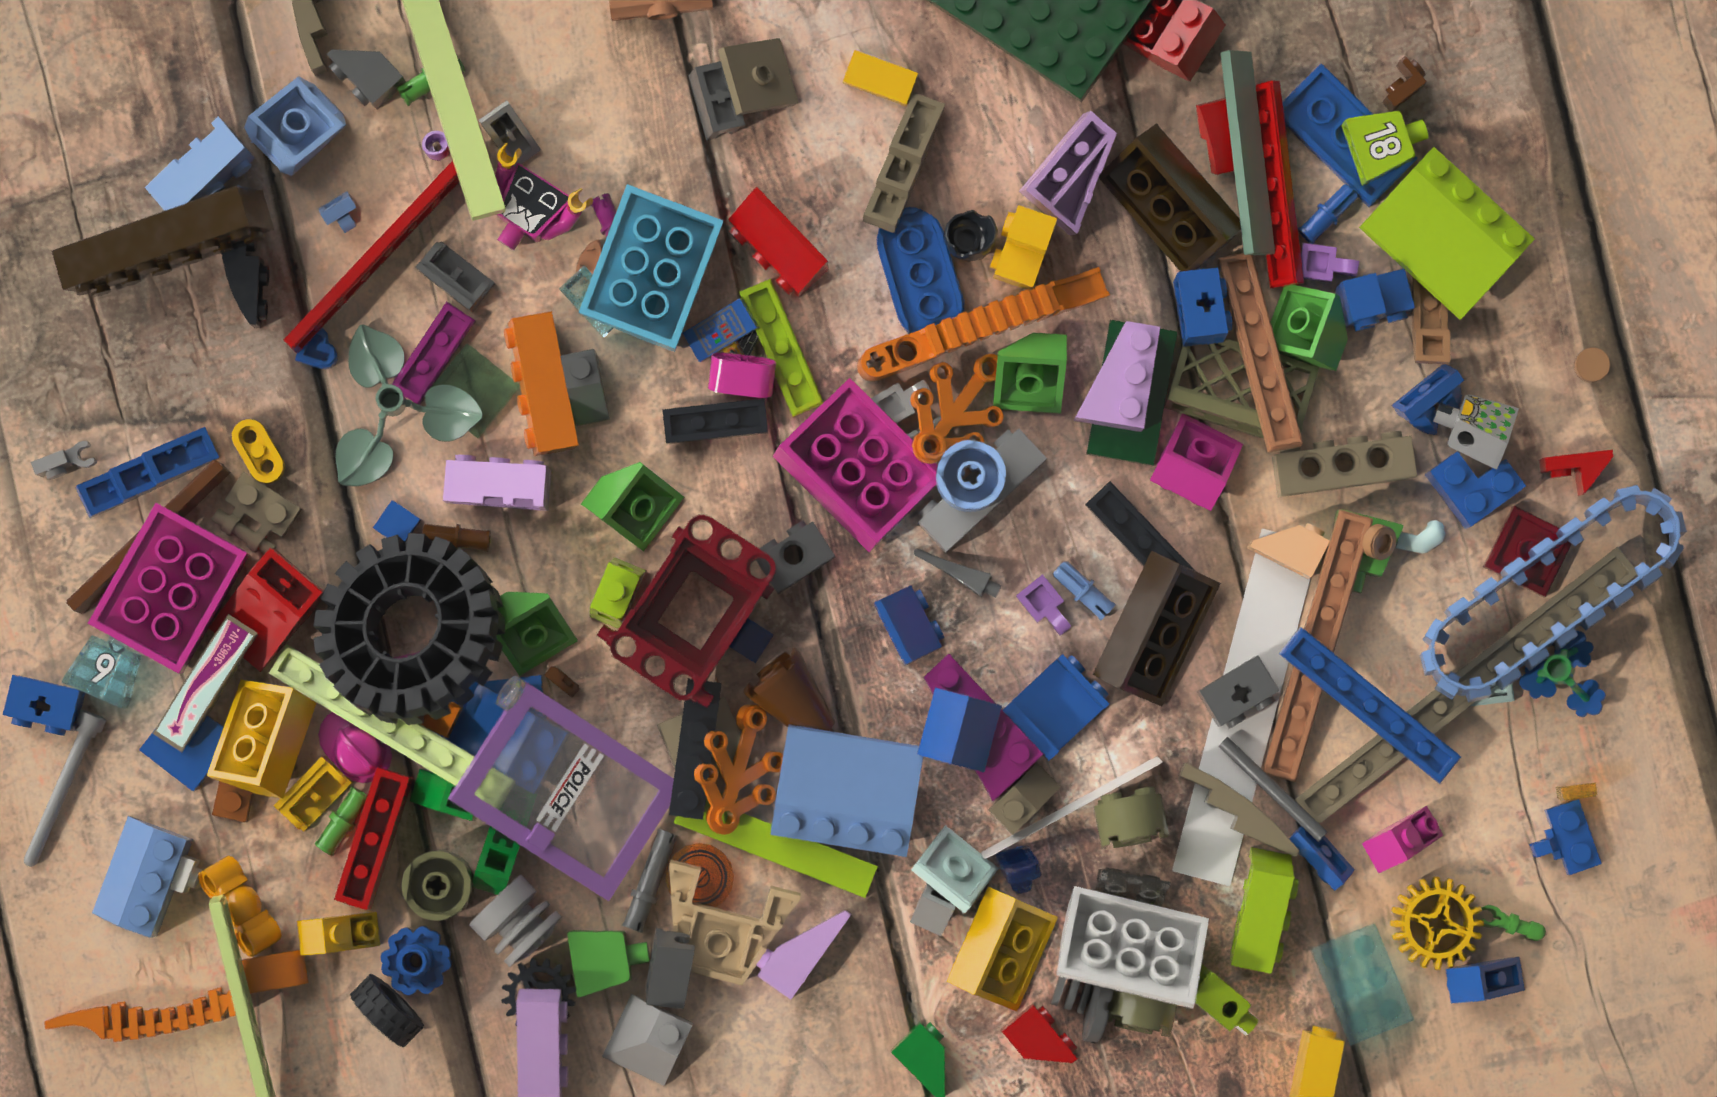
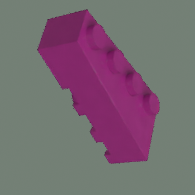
[923,654,1043,801]

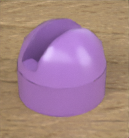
[422,131,450,161]

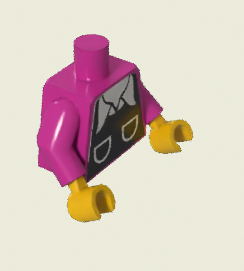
[495,143,593,251]

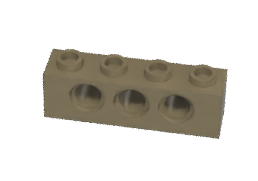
[1272,431,1417,497]

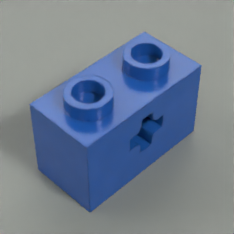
[1173,267,1232,347]
[3,675,86,736]

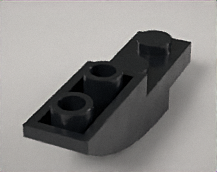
[222,241,270,328]

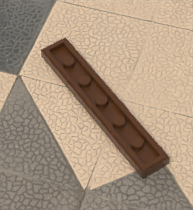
[66,460,231,615]

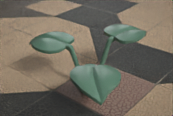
[335,324,483,486]

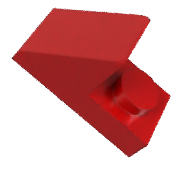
[1539,450,1614,496]

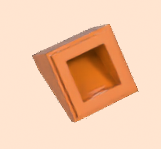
[421,702,463,738]

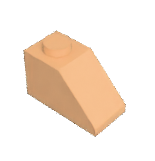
[1247,523,1330,579]

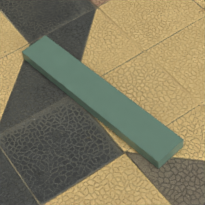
[1221,50,1275,255]

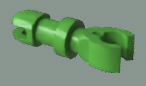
[1481,905,1546,941]

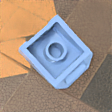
[244,76,346,176]

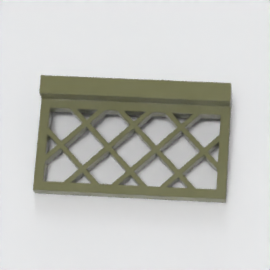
[1164,338,1319,439]

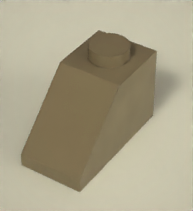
[988,762,1061,835]

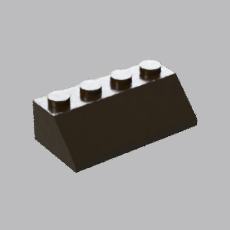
[1098,123,1241,272]
[1092,551,1221,707]

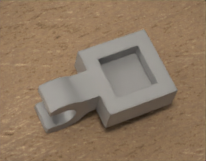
[871,380,931,424]
[31,441,97,480]

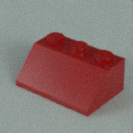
[728,187,829,297]

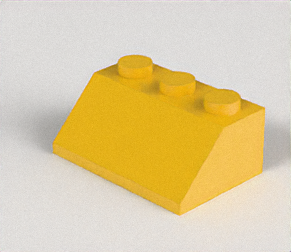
[207,679,317,799]
[947,887,1058,1011]

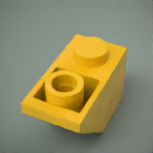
[297,912,380,955]

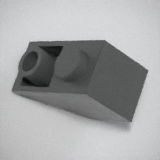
[327,50,406,110]

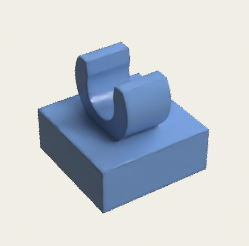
[318,191,357,233]

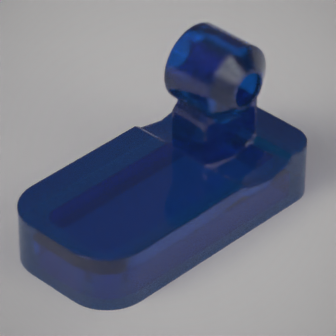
[996,845,1042,895]

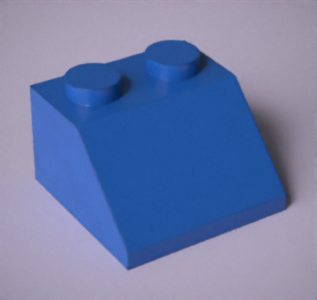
[874,585,945,666]

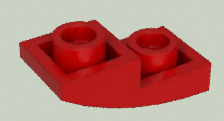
[1196,98,1234,175]

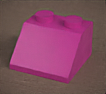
[1150,413,1243,511]

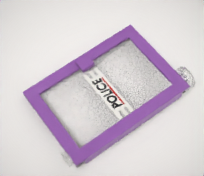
[448,676,674,901]

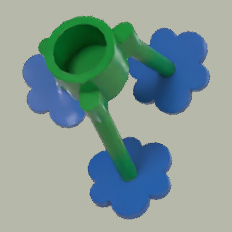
[1519,630,1606,717]

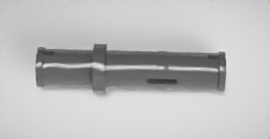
[622,829,679,933]

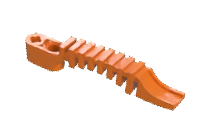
[857,267,1110,382]
[44,949,309,1042]

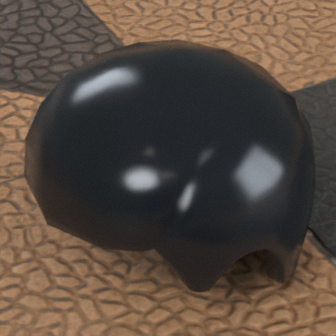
[943,210,998,262]

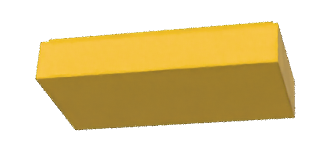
[843,50,918,106]

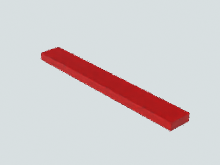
[283,160,460,353]

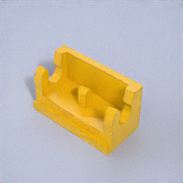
[273,756,353,832]

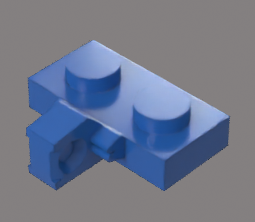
[1529,799,1602,875]

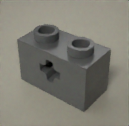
[1197,655,1280,729]

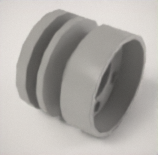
[469,875,562,967]

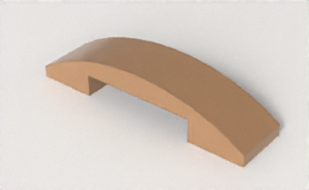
[1412,277,1450,365]

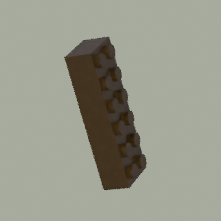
[51,185,274,297]

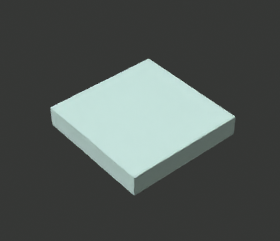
[911,825,999,914]

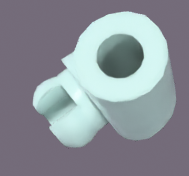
[1395,520,1446,554]

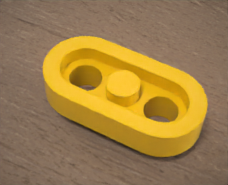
[232,419,285,484]

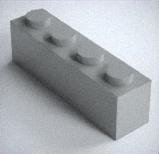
[918,429,1047,553]

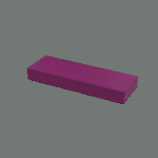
[391,301,476,405]

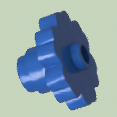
[381,926,452,995]

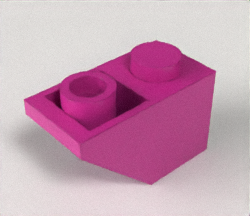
[1362,805,1443,873]

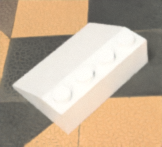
[1057,886,1209,1008]

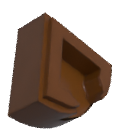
[544,666,580,698]

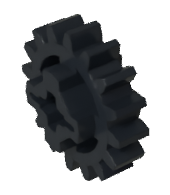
[501,958,576,1026]

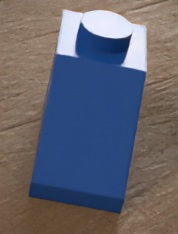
[1446,957,1525,1003]

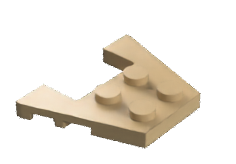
[669,860,801,985]

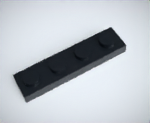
[669,678,722,820]

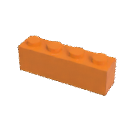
[504,311,579,457]

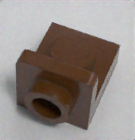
[1382,56,1427,112]

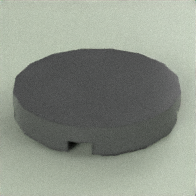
[1082,984,1113,1044]

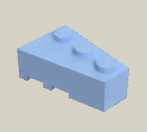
[145,116,255,211]

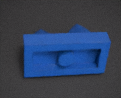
[1392,364,1464,435]

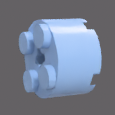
[936,440,1006,512]

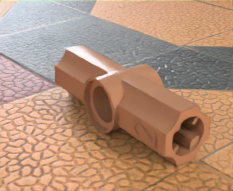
[609,0,713,21]

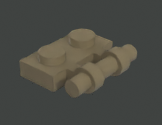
[212,471,302,554]

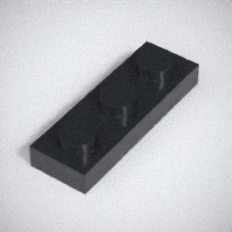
[662,398,768,444]

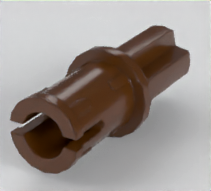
[422,524,491,552]

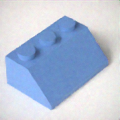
[92,816,193,938]

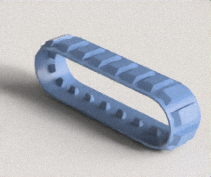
[1420,485,1687,703]

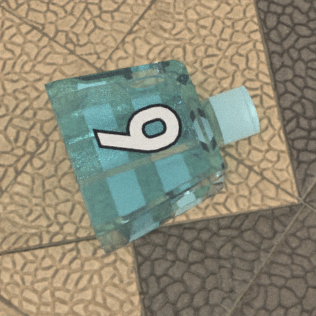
[62,635,141,709]

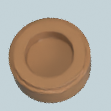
[1574,347,1610,383]
[1362,524,1396,560]

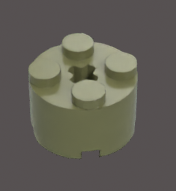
[1094,787,1169,849]
[402,850,475,921]
[1107,989,1177,1037]

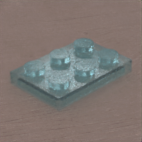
[1310,923,1414,1046]

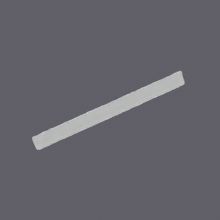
[981,757,1162,859]

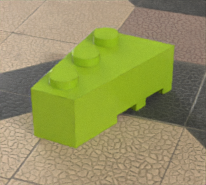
[1230,847,1299,974]

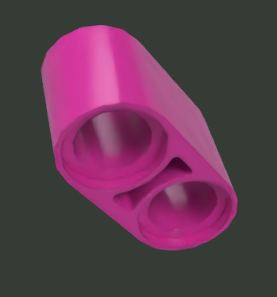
[708,352,776,398]

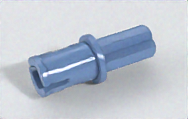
[1053,561,1116,621]

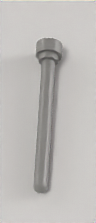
[24,710,107,867]

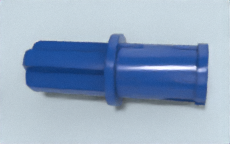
[1298,184,1358,244]

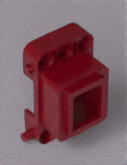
[596,515,776,708]

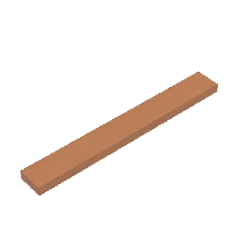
[1262,509,1373,782]

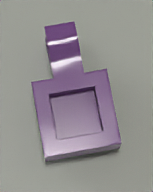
[1301,243,1359,283]
[1016,574,1071,636]

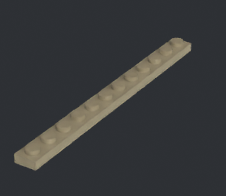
[1295,547,1637,824]

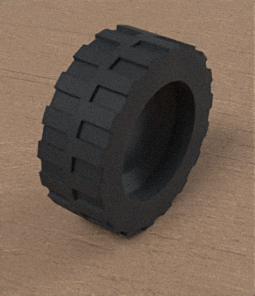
[350,974,424,1048]

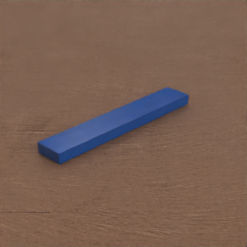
[1279,627,1461,784]

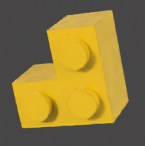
[990,205,1057,291]

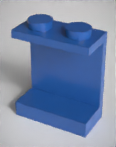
[1002,654,1109,761]

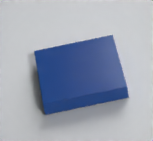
[139,715,224,792]

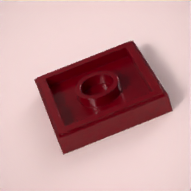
[1483,505,1572,598]

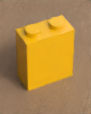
[1289,1026,1345,1097]

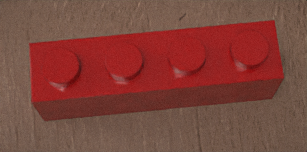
[334,767,414,910]

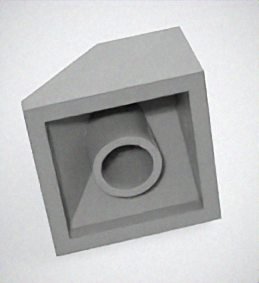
[602,994,693,1086]

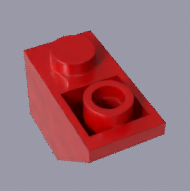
[1001,1003,1078,1063]

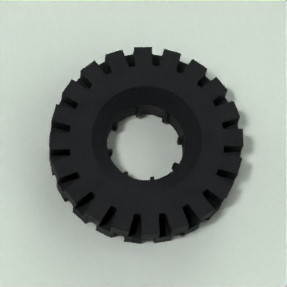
[313,533,505,725]

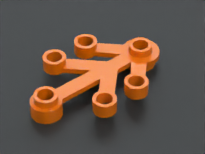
[910,354,1004,464]
[694,704,783,835]

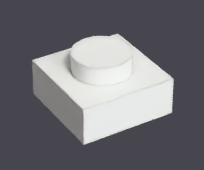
[170,855,202,893]

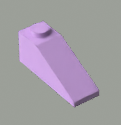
[756,910,851,1000]

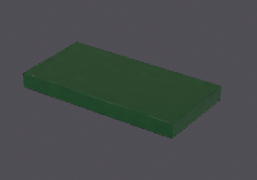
[1086,320,1177,466]

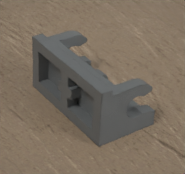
[688,61,745,141]
[415,241,495,313]
[646,928,695,1009]

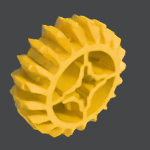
[1390,876,1484,970]

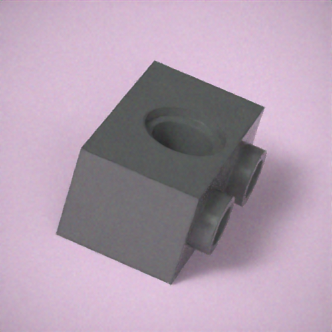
[756,520,835,594]

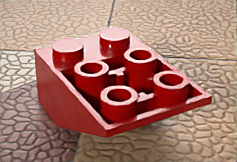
[1124,0,1226,82]
[209,548,324,672]

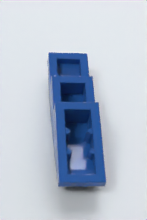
[76,427,219,518]

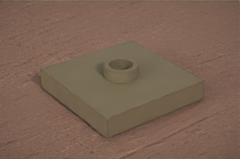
[718,38,798,116]

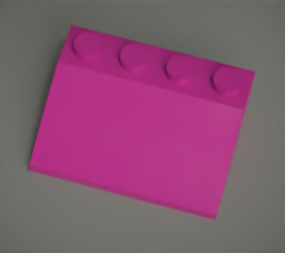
[773,378,938,552]
[88,503,250,674]

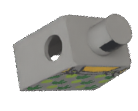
[1433,394,1519,470]

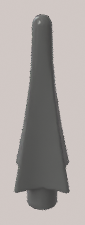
[914,549,1002,598]

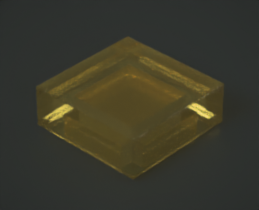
[1556,782,1597,801]

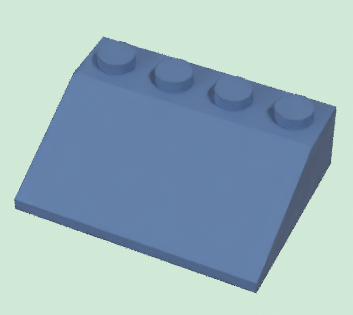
[770,724,923,857]

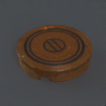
[665,843,734,908]

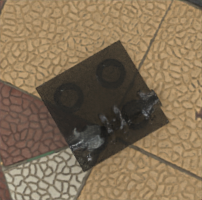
[1095,867,1171,907]

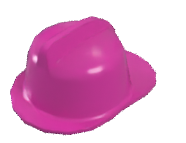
[318,712,392,783]

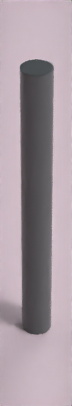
[1218,737,1328,842]

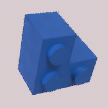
[1334,269,1415,332]
[1424,451,1526,529]

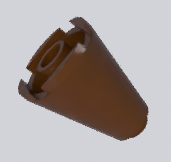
[743,648,835,732]

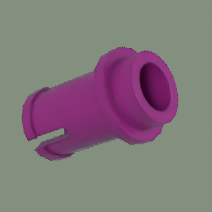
[591,193,617,237]

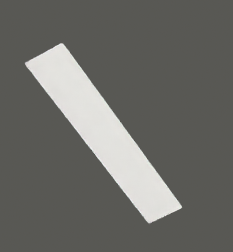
[1172,529,1310,886]

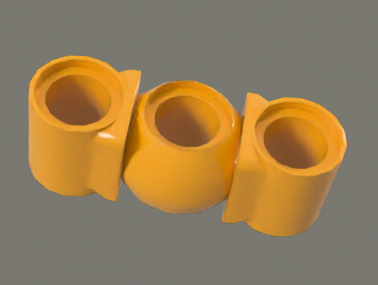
[198,856,282,957]

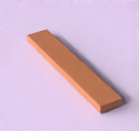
[1217,253,1303,453]

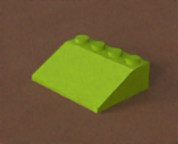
[1359,147,1535,320]

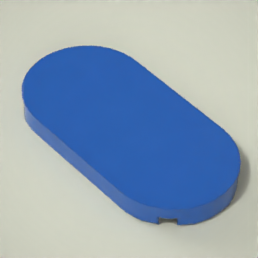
[877,207,964,334]

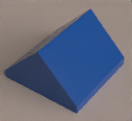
[917,688,1002,772]

